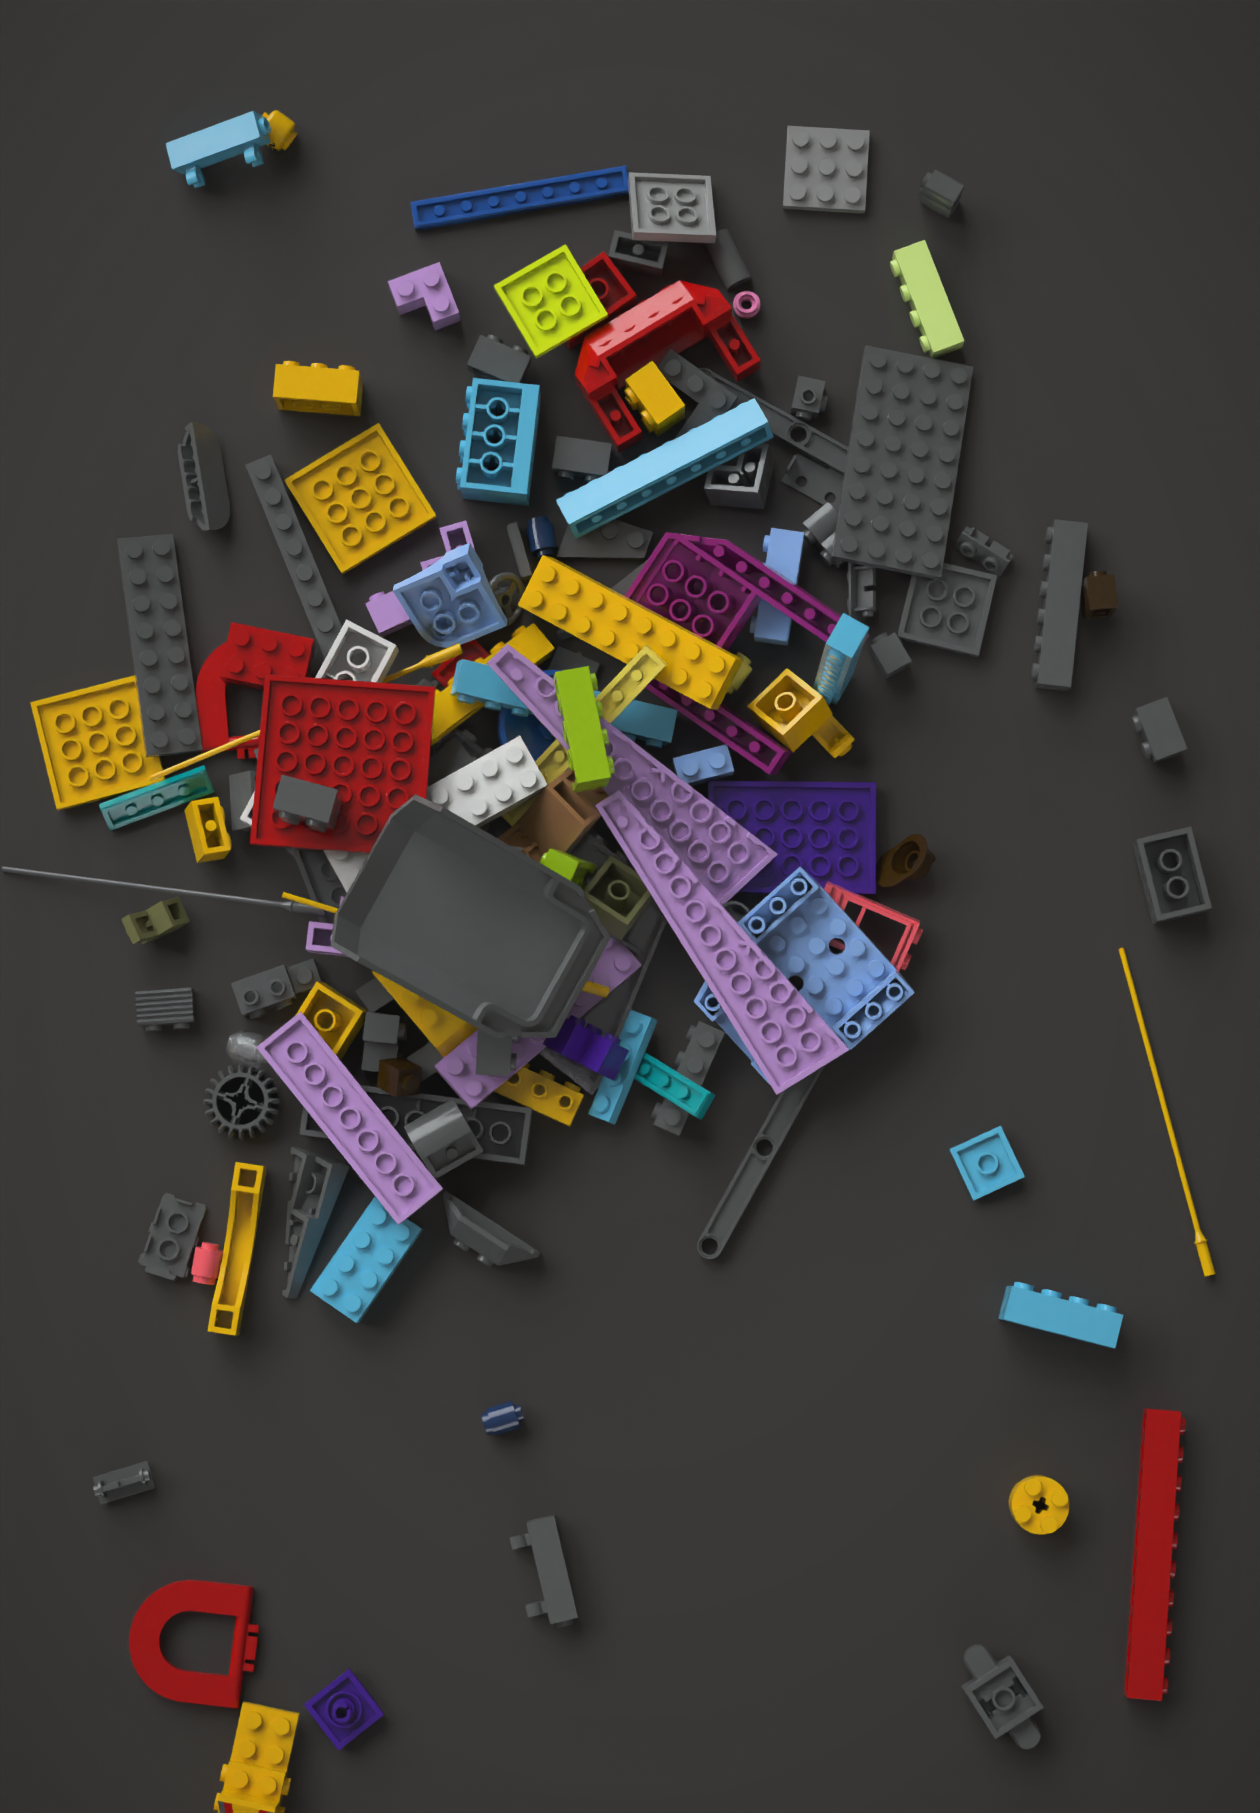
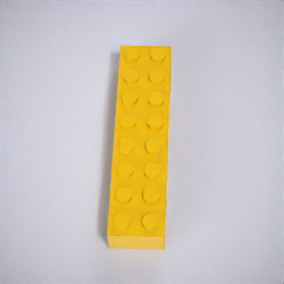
[518,555,743,710]

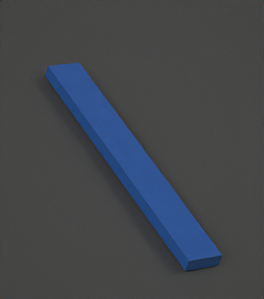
[410,165,629,231]

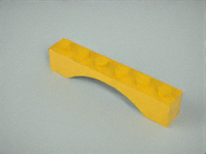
[208,1162,267,1336]

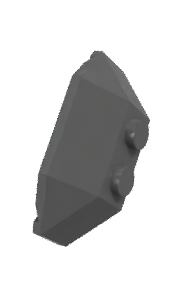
[443,1191,541,1267]

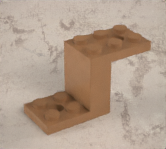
[498,769,609,863]

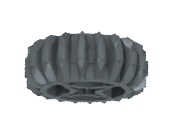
[203,1063,280,1140]

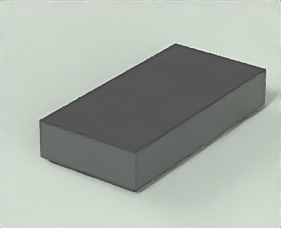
[507,522,532,582]

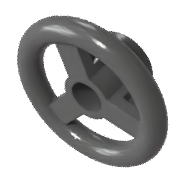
[489,572,525,627]

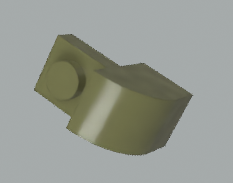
[121,897,190,945]

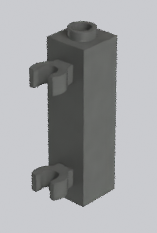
[510,1514,578,1628]

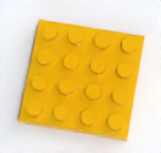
[284,423,437,575]
[30,675,166,811]

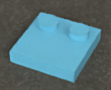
[950,1126,1025,1200]

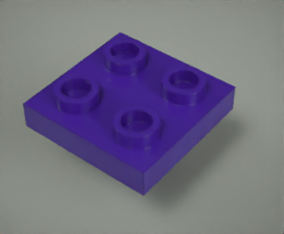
[304,1668,385,1751]

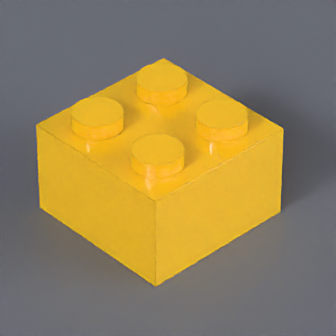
[624,361,685,437]
[747,668,833,752]
[295,981,369,1060]

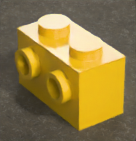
[184,797,232,863]

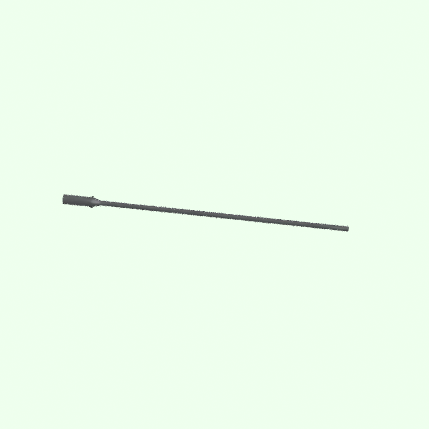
[1,866,327,916]

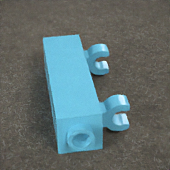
[166,111,271,188]

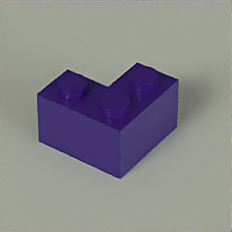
[543,1014,629,1081]

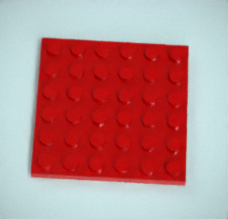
[250,674,436,854]

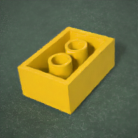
[273,361,363,416]

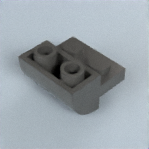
[404,1098,483,1179]

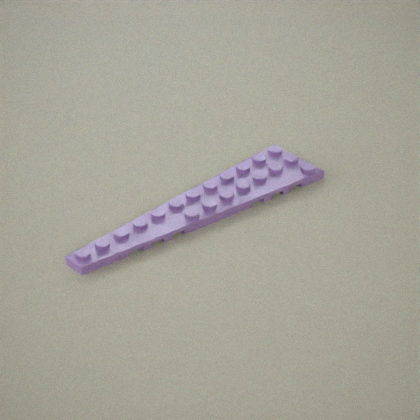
[487,644,778,905]
[595,790,849,1095]

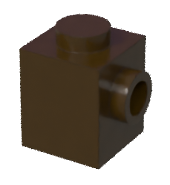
[377,1057,422,1097]

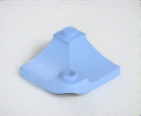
[393,543,508,648]

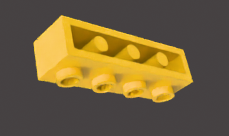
[493,1063,584,1127]

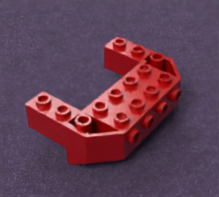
[575,280,761,453]

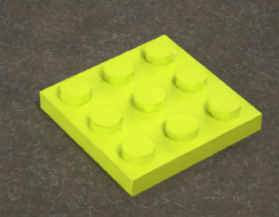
[494,244,608,359]

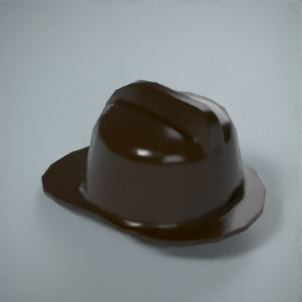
[876,834,936,887]

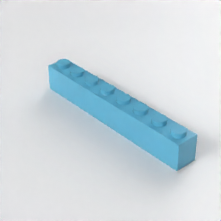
[556,398,774,539]
[450,659,678,748]

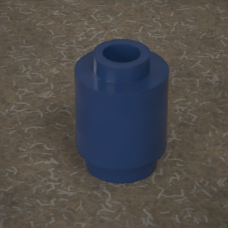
[526,516,558,559]
[481,1400,524,1436]

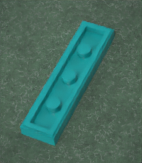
[99,765,215,831]
[634,1052,716,1120]

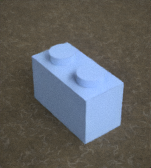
[672,744,734,787]

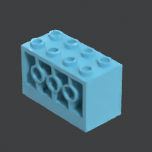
[456,378,541,506]

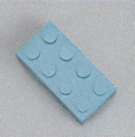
[310,1197,423,1323]
[998,1282,1123,1348]

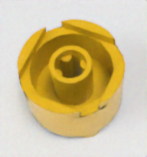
[1009,1475,1069,1535]

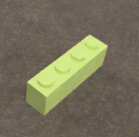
[890,240,964,358]

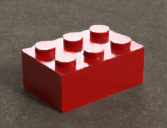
[564,251,637,351]
[219,622,316,690]

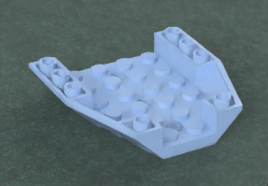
[694,866,915,1084]

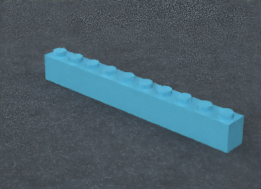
[813,613,869,705]

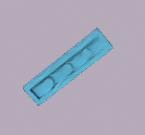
[588,1010,658,1125]

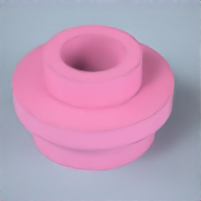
[733,291,761,319]

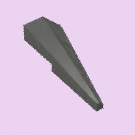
[282,1147,350,1299]

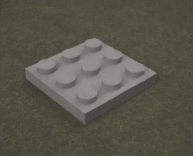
[783,126,870,214]
[628,172,716,243]

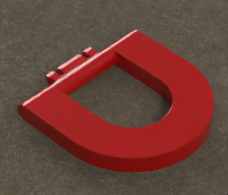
[196,642,311,760]
[129,1579,260,1708]

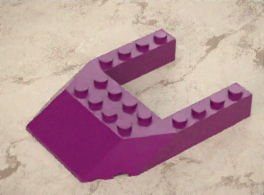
[624,532,870,775]

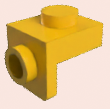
[812,715,855,758]

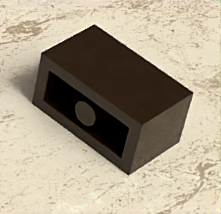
[1081,571,1118,620]

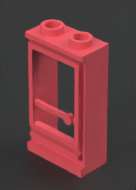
[824,881,923,971]

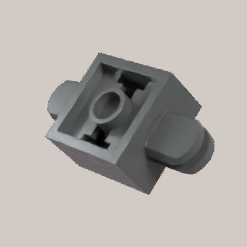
[961,1645,1044,1749]

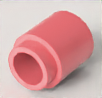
[191,1242,223,1285]

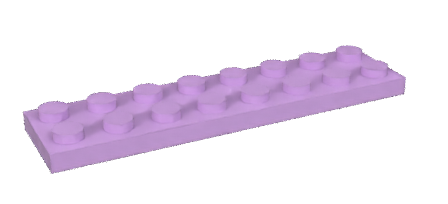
[434,938,642,1110]
[256,1012,443,1225]

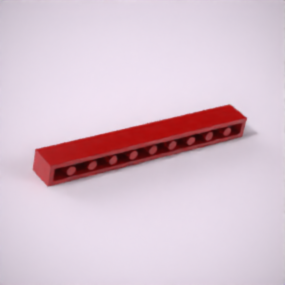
[1124,1408,1185,1701]

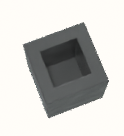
[869,632,912,679]

